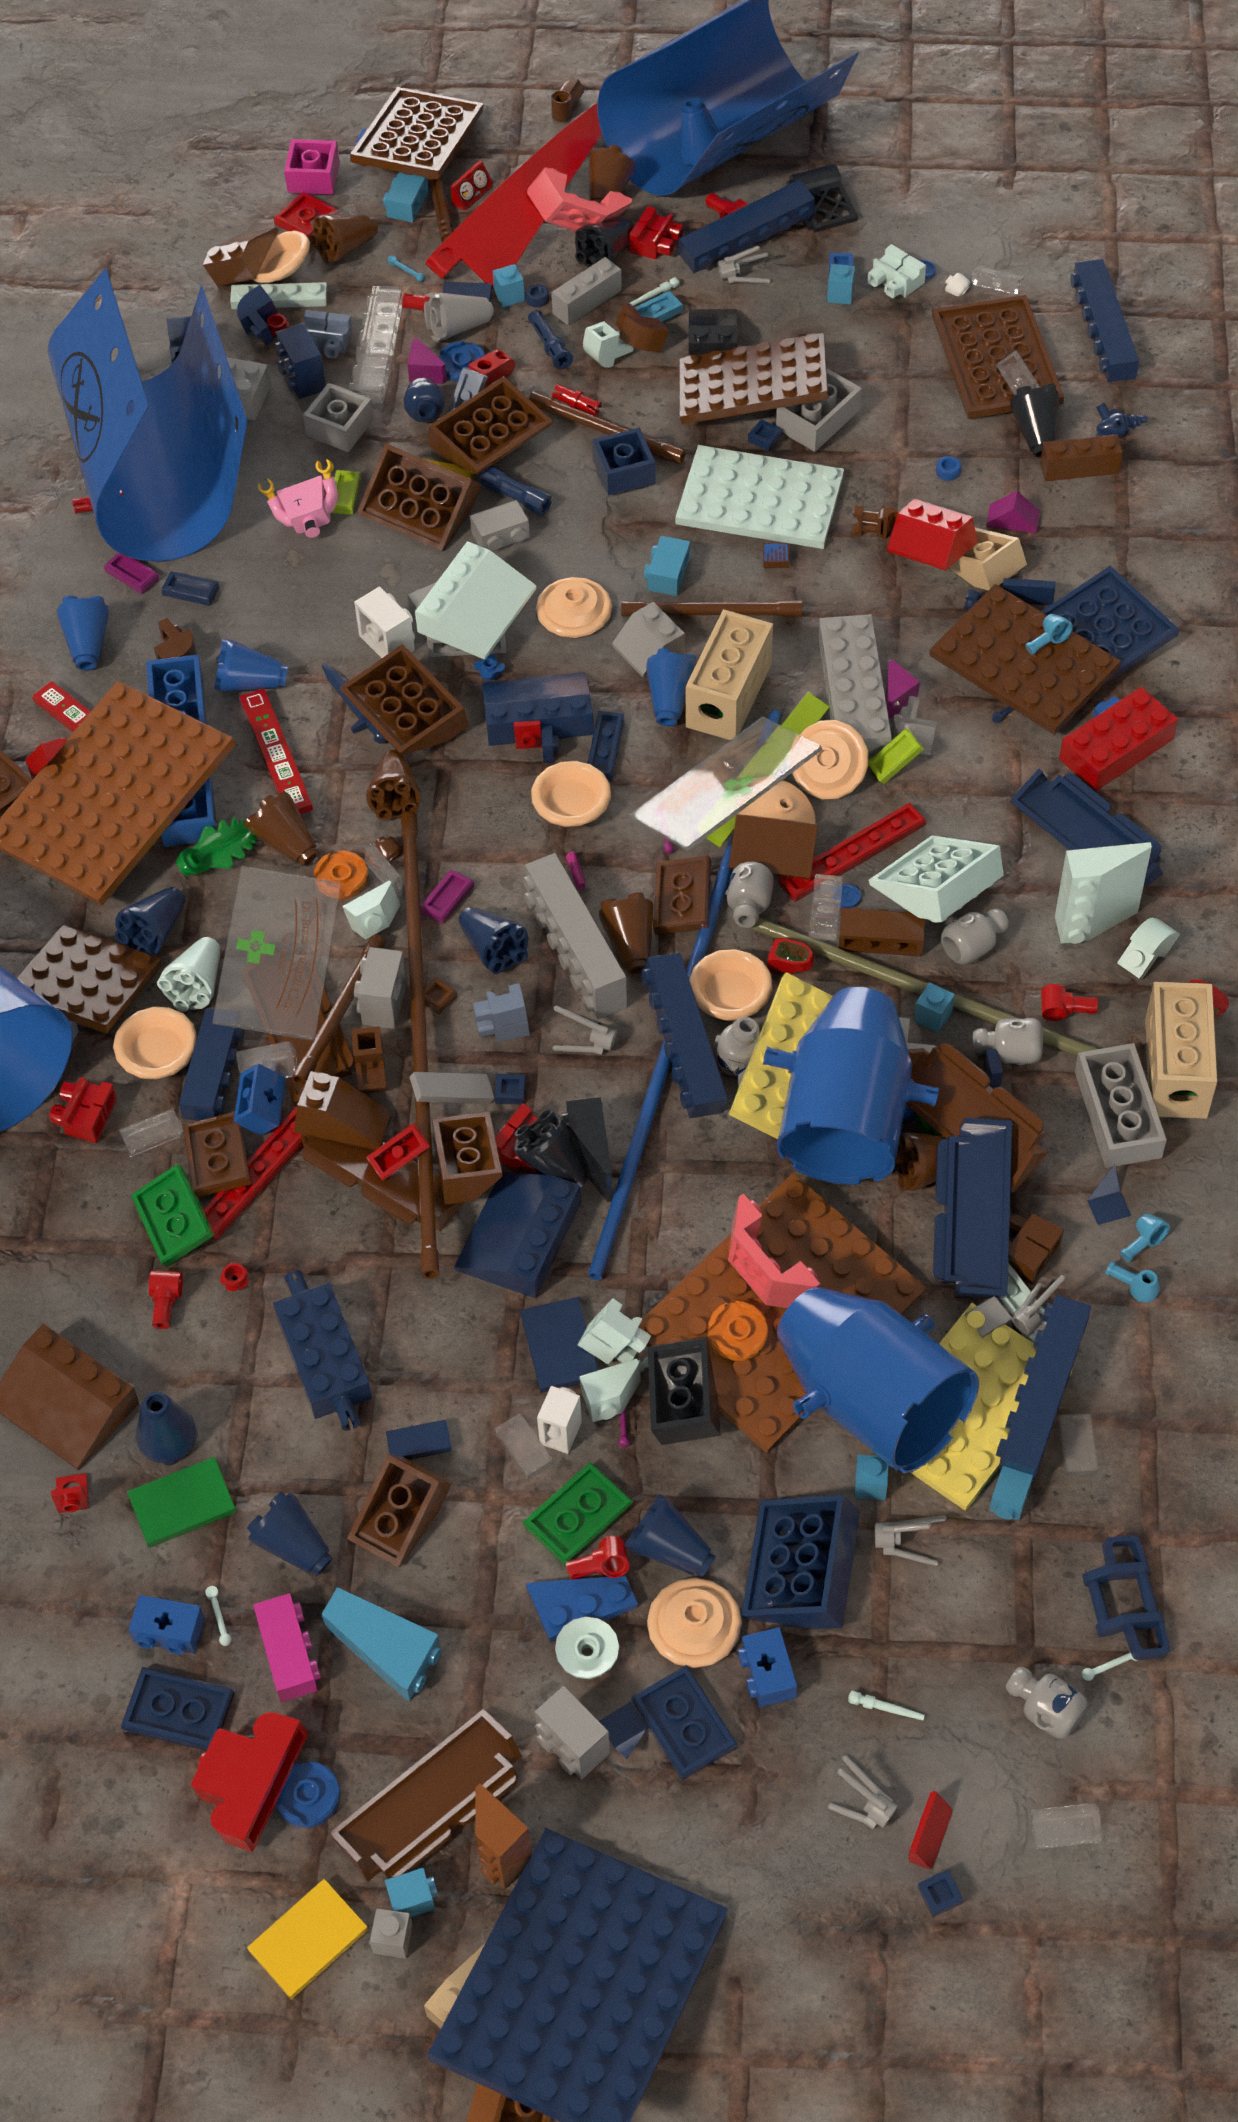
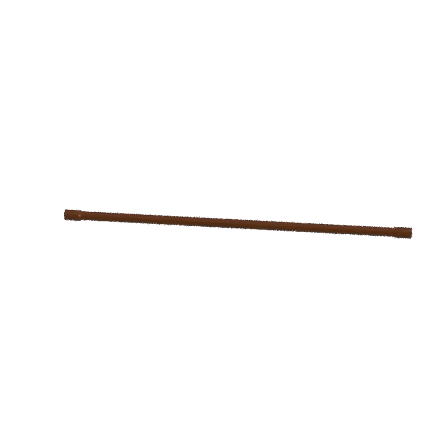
[401,812,440,1279]

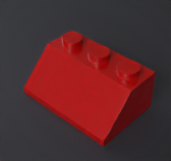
[887,499,978,571]

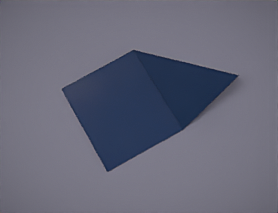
[1087,1164,1131,1225]
[599,1702,648,1759]

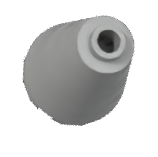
[424,292,494,342]

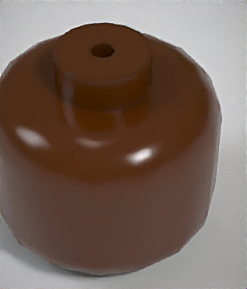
[373,836,403,863]

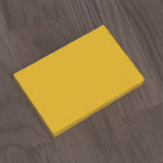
[247,1879,368,2000]

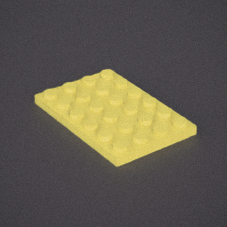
[729,972,833,1139]
[910,1303,1072,1511]

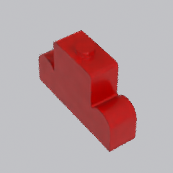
[191,1712,309,1853]

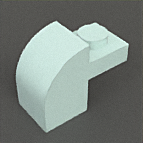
[583,321,634,368]
[1117,918,1180,979]

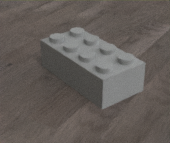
[1075,1043,1166,1168]

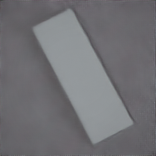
[409,1072,495,1104]

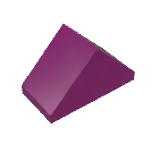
[407,337,447,384]
[986,491,1040,533]
[886,660,920,718]

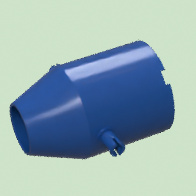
[763,987,939,1185]
[777,1287,979,1473]

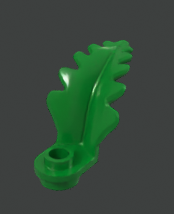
[176,818,257,876]

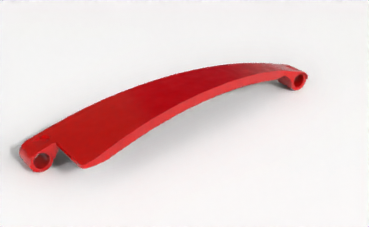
[425,102,602,290]

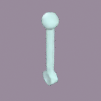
[205,1586,232,1646]
[1082,1652,1138,1681]

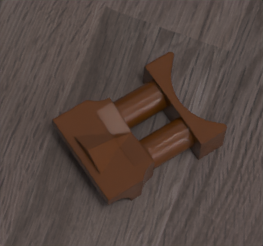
[851,504,898,539]

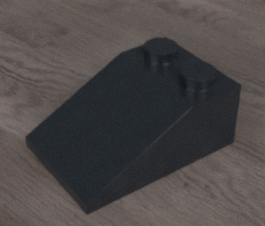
[688,309,737,355]
[561,1097,613,1202]
[648,1337,721,1445]

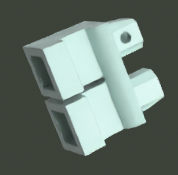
[867,244,926,298]
[578,1298,651,1364]

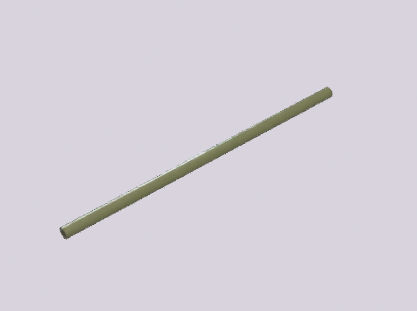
[749,917,1097,1056]

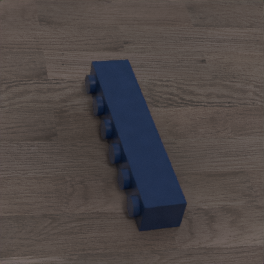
[679,180,815,273]
[1070,259,1139,382]
[641,952,728,1119]
[996,1295,1092,1480]

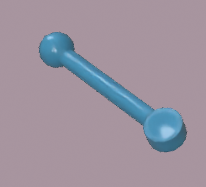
[387,255,425,282]

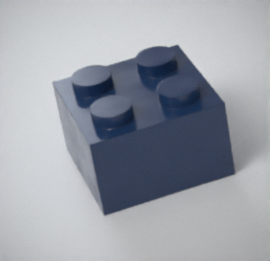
[274,323,326,399]
[592,428,656,495]

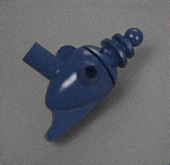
[1095,402,1148,438]

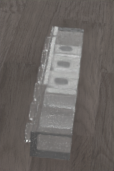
[349,286,403,409]

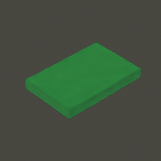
[131,1164,214,1267]
[127,1457,236,1548]
[523,1462,633,1567]

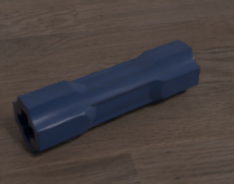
[479,465,552,516]

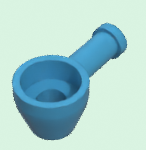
[1025,614,1073,655]
[1120,1213,1170,1263]
[1105,1261,1160,1303]

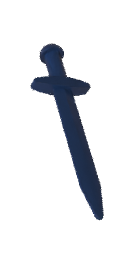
[322,663,387,744]

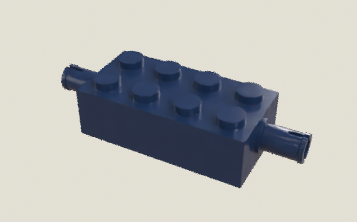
[273,1270,372,1431]

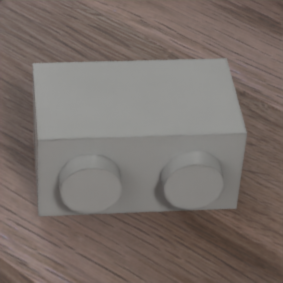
[470,500,530,551]

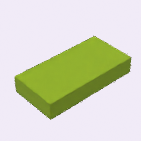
[332,470,361,515]
[868,728,924,784]

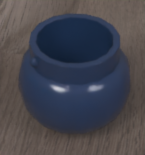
[403,378,445,423]

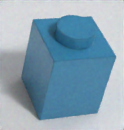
[493,264,525,308]
[827,264,855,304]
[914,982,955,1033]
[854,1454,888,1501]
[989,1466,1033,1521]
[385,1868,438,1917]

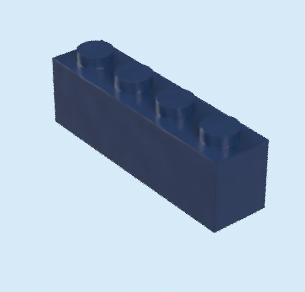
[179,1009,245,1121]

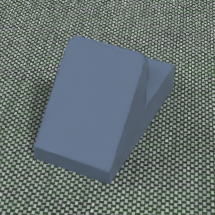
[448,367,488,413]

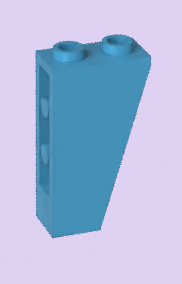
[322,1587,442,1701]

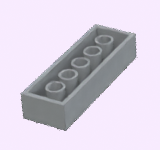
[818,614,891,759]
[523,853,627,1020]

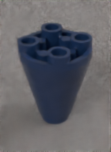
[115,887,185,957]
[459,907,529,975]
[135,1392,198,1465]
[247,1491,333,1576]
[624,1494,716,1577]

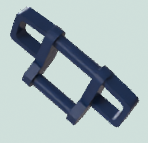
[1082,1535,1170,1660]

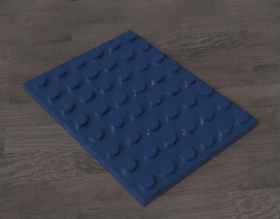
[427,1828,728,2122]

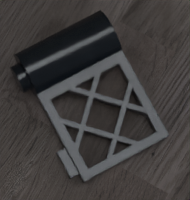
[786,164,858,233]

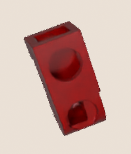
[468,349,515,389]

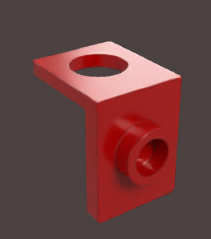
[514,721,542,749]
[51,1473,89,1513]

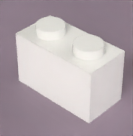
[537,1386,582,1454]

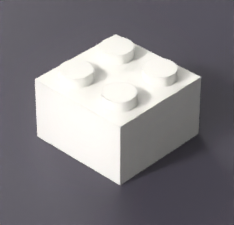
[354,586,415,658]

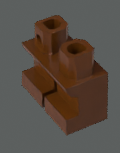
[1008,1213,1064,1285]

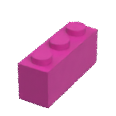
[253,1593,321,1703]

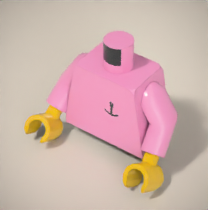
[258,459,339,538]

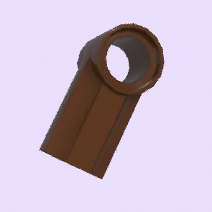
[551,78,585,122]

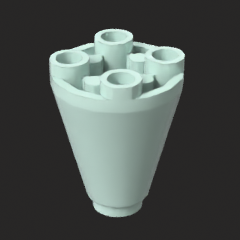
[157,937,220,1012]

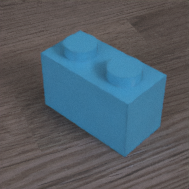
[383,172,429,222]
[644,536,690,596]

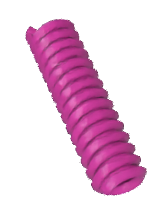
[566,852,586,890]

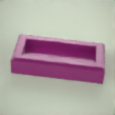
[104,553,159,594]
[420,869,474,924]

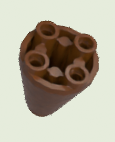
[589,145,636,204]
[309,214,378,264]
[366,750,420,821]
[244,791,319,866]
[599,892,653,974]
[895,1132,947,1191]

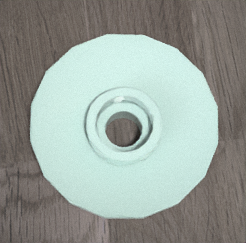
[555,1617,619,1679]

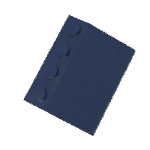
[481,672,594,746]
[454,1172,581,1299]
[741,1495,860,1629]

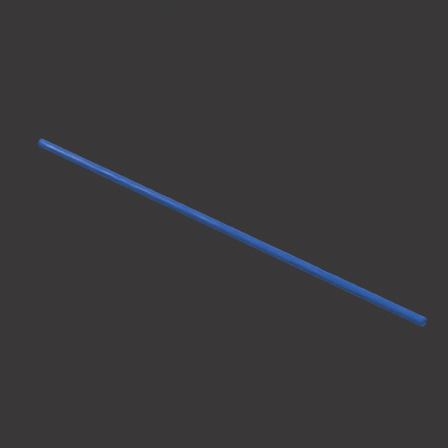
[588,710,783,1280]

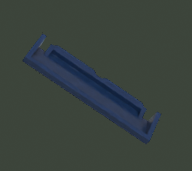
[1010,769,1163,889]
[933,1117,1012,1298]

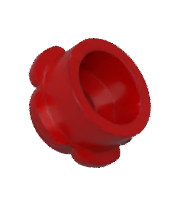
[266,314,289,336]
[220,1263,249,1292]

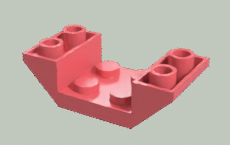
[527,167,632,232]
[728,1193,820,1308]

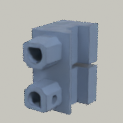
[304,310,353,358]
[473,983,530,1042]

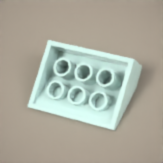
[415,541,536,659]
[869,835,1004,923]
[1055,842,1152,944]

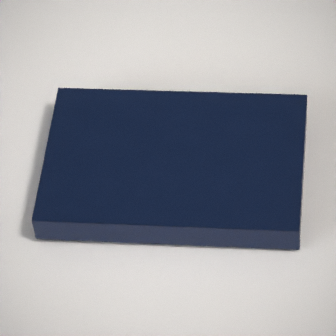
[520,1297,598,1393]
[631,1665,738,1781]
[121,1667,235,1751]

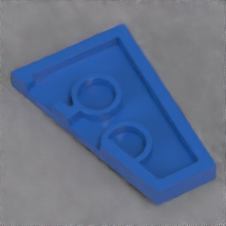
[526,1575,638,1643]

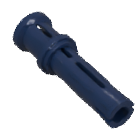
[528,310,573,369]

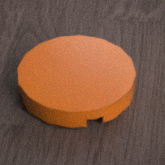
[314,850,368,900]
[707,1301,768,1361]

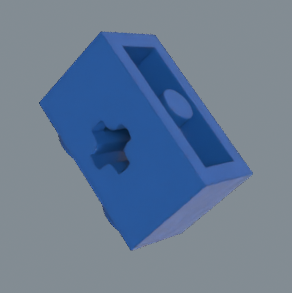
[234,1063,285,1136]
[129,1595,205,1655]
[737,1627,797,1708]

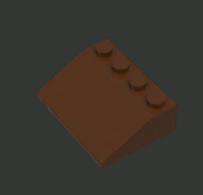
[429,376,553,475]
[357,443,482,551]
[339,644,469,756]
[0,1323,139,1471]

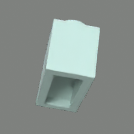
[342,881,400,940]
[579,1359,641,1422]

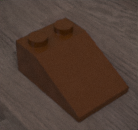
[203,227,279,286]
[294,1071,392,1150]
[347,1454,452,1567]

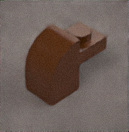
[615,303,669,352]
[154,617,197,660]
[351,1026,387,1093]

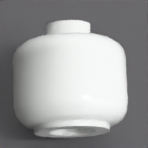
[945,273,971,296]

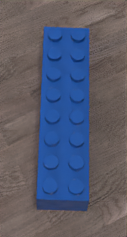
[146,655,217,847]

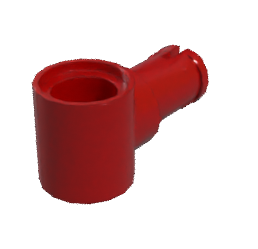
[705,193,748,218]
[1041,984,1098,1021]
[148,1270,183,1329]
[566,1536,629,1580]

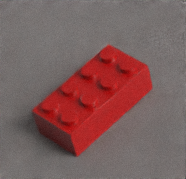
[1059,687,1178,792]

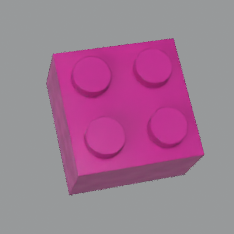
[284,139,340,195]

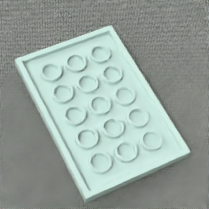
[675,445,844,549]

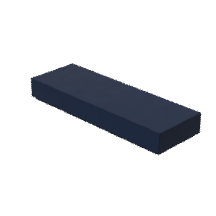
[587,711,624,781]

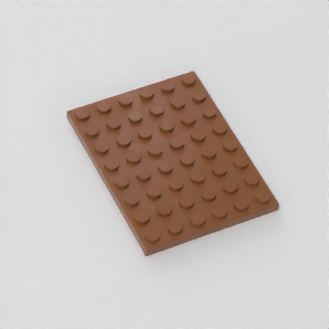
[0,681,236,906]
[638,1173,926,1453]

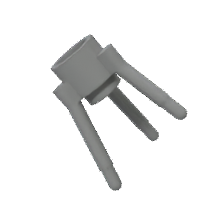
[718,246,771,284]
[552,1006,617,1055]
[1012,1275,1066,1336]
[875,1515,947,1566]
[828,1755,898,1829]

